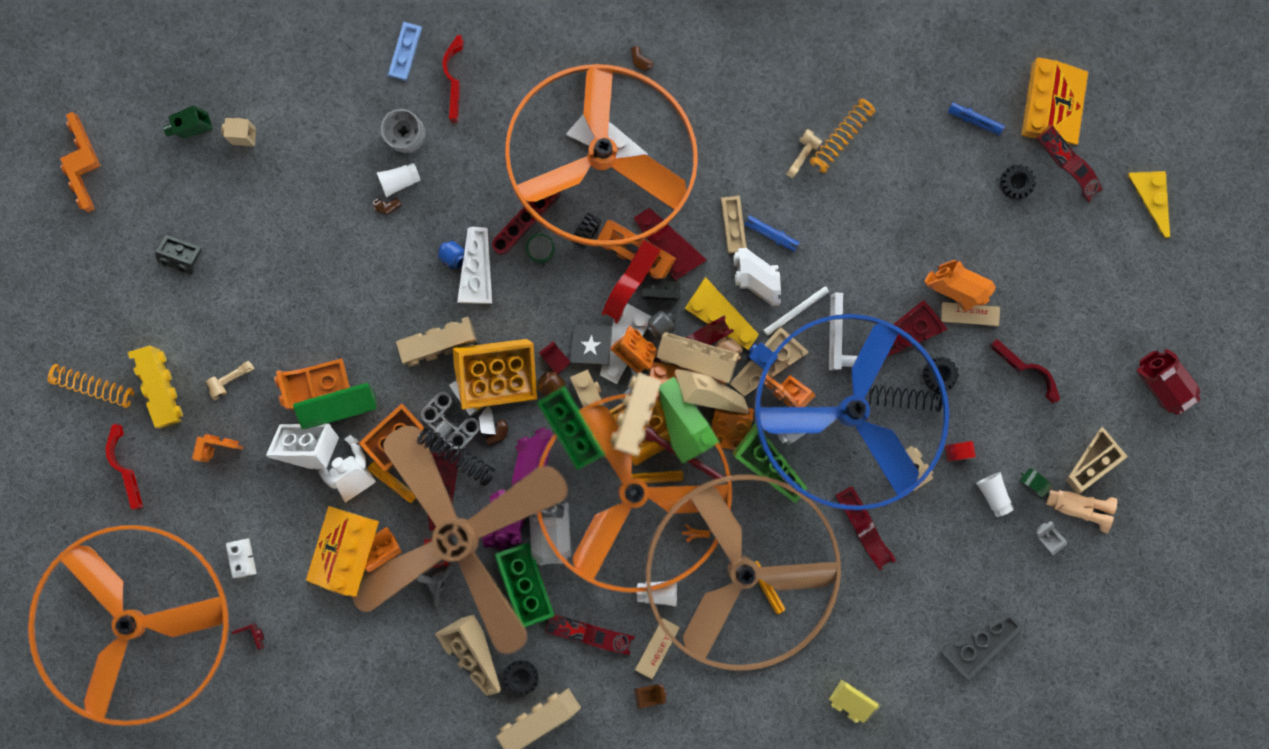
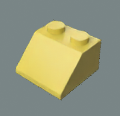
[829,680,879,723]

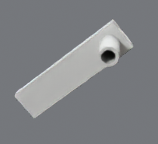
[829,293,857,371]

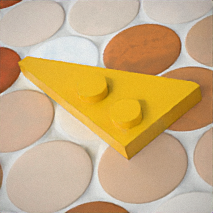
[1128,171,1170,238]

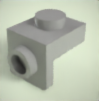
[1036,521,1067,556]

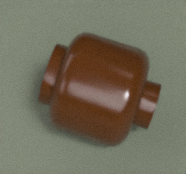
[537,371,565,397]

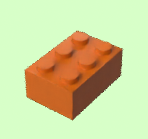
[359,403,427,472]

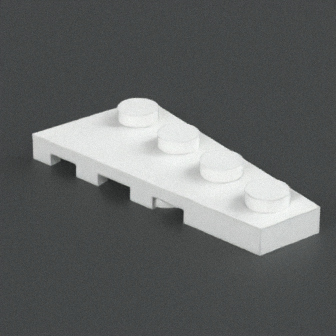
[566,115,648,158]
[457,227,492,304]
[600,304,652,384]

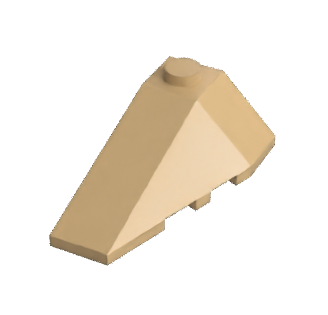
[675,369,749,414]
[435,615,501,696]

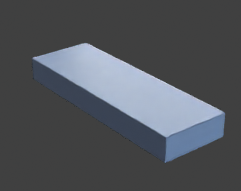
[388,22,422,81]

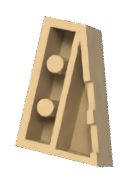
[1066,427,1128,494]

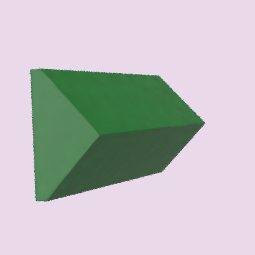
[293,383,377,430]
[537,386,605,470]
[494,543,555,627]

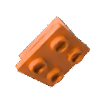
[610,326,657,374]

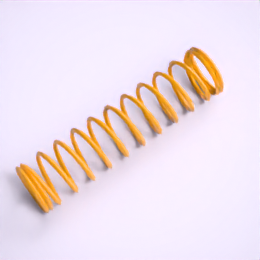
[810,99,876,173]
[47,364,134,408]

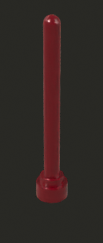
[643,425,724,479]

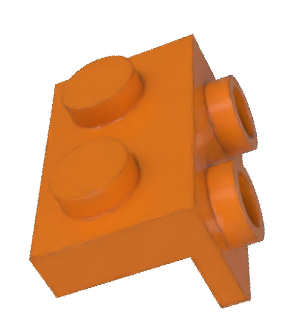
[365,527,402,573]

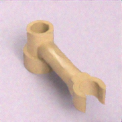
[786,129,822,178]
[206,361,255,400]

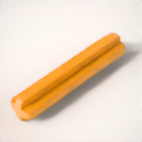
[367,462,416,503]
[631,470,684,484]
[754,561,785,614]

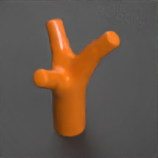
[682,524,710,542]

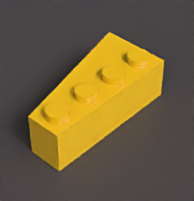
[127,345,183,429]

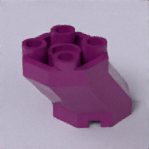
[511,427,553,486]
[482,489,526,551]

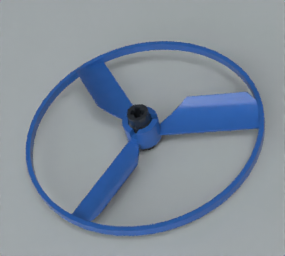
[755,314,949,510]

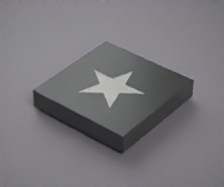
[571,325,612,366]

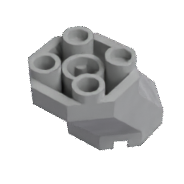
[529,502,572,565]

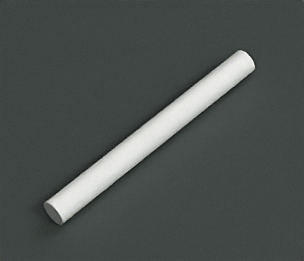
[763,286,829,336]

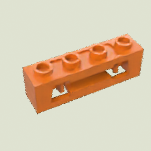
[597,220,676,280]

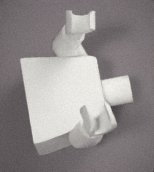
[316,435,376,503]

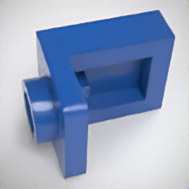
[748,342,778,370]

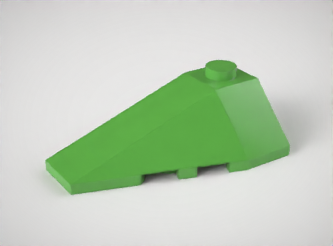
[658,377,719,464]

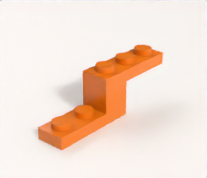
[60,112,101,212]

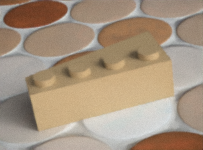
[396,317,478,367]
[657,332,739,383]
[610,373,661,456]
[496,688,581,749]

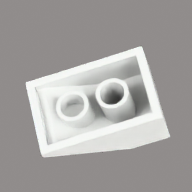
[266,424,339,469]

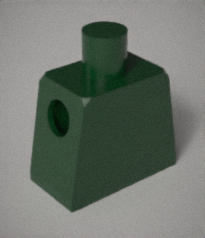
[163,105,213,139]

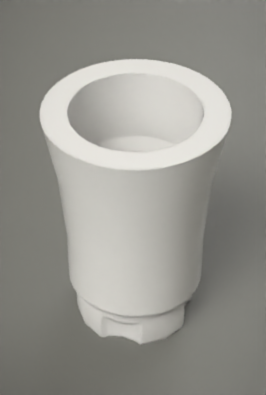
[377,163,421,198]
[976,472,1013,517]
[637,581,677,607]

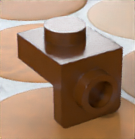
[634,684,667,708]

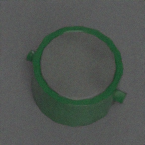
[526,232,555,266]
[1019,468,1052,499]

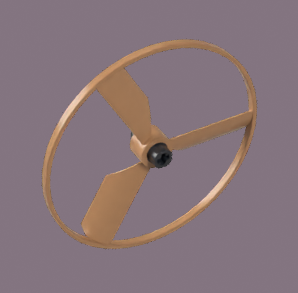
[646,475,841,670]

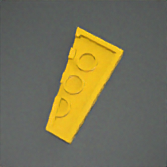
[685,277,759,350]

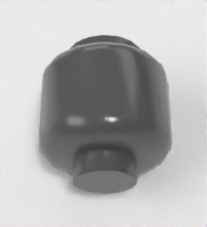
[647,311,676,339]

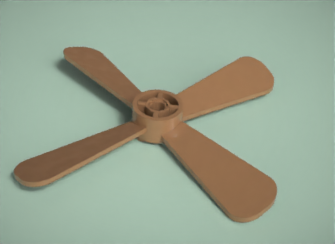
[352,426,567,654]

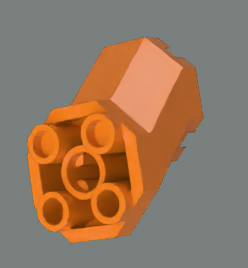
[924,260,996,311]

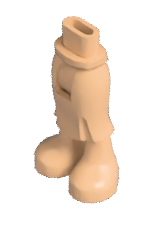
[1046,490,1117,533]

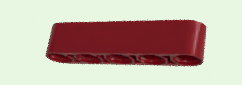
[492,191,562,255]

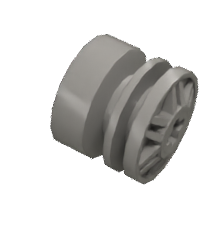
[381,109,426,154]

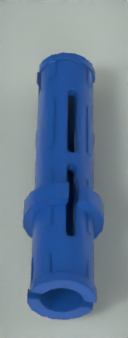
[948,102,1005,136]
[744,215,800,252]

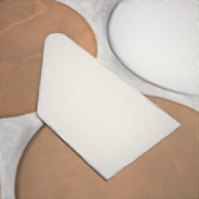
[479,406,496,434]

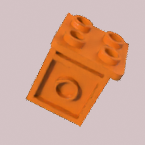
[274,358,350,411]

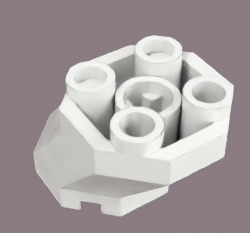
[734,248,781,306]

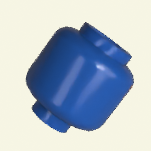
[438,241,465,269]

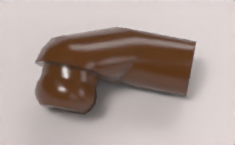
[631,46,653,70]
[372,197,402,214]
[485,420,509,446]

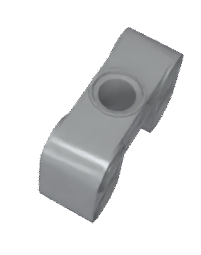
[421,392,481,450]

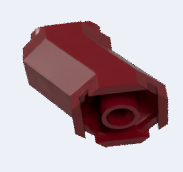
[1137,349,1201,415]

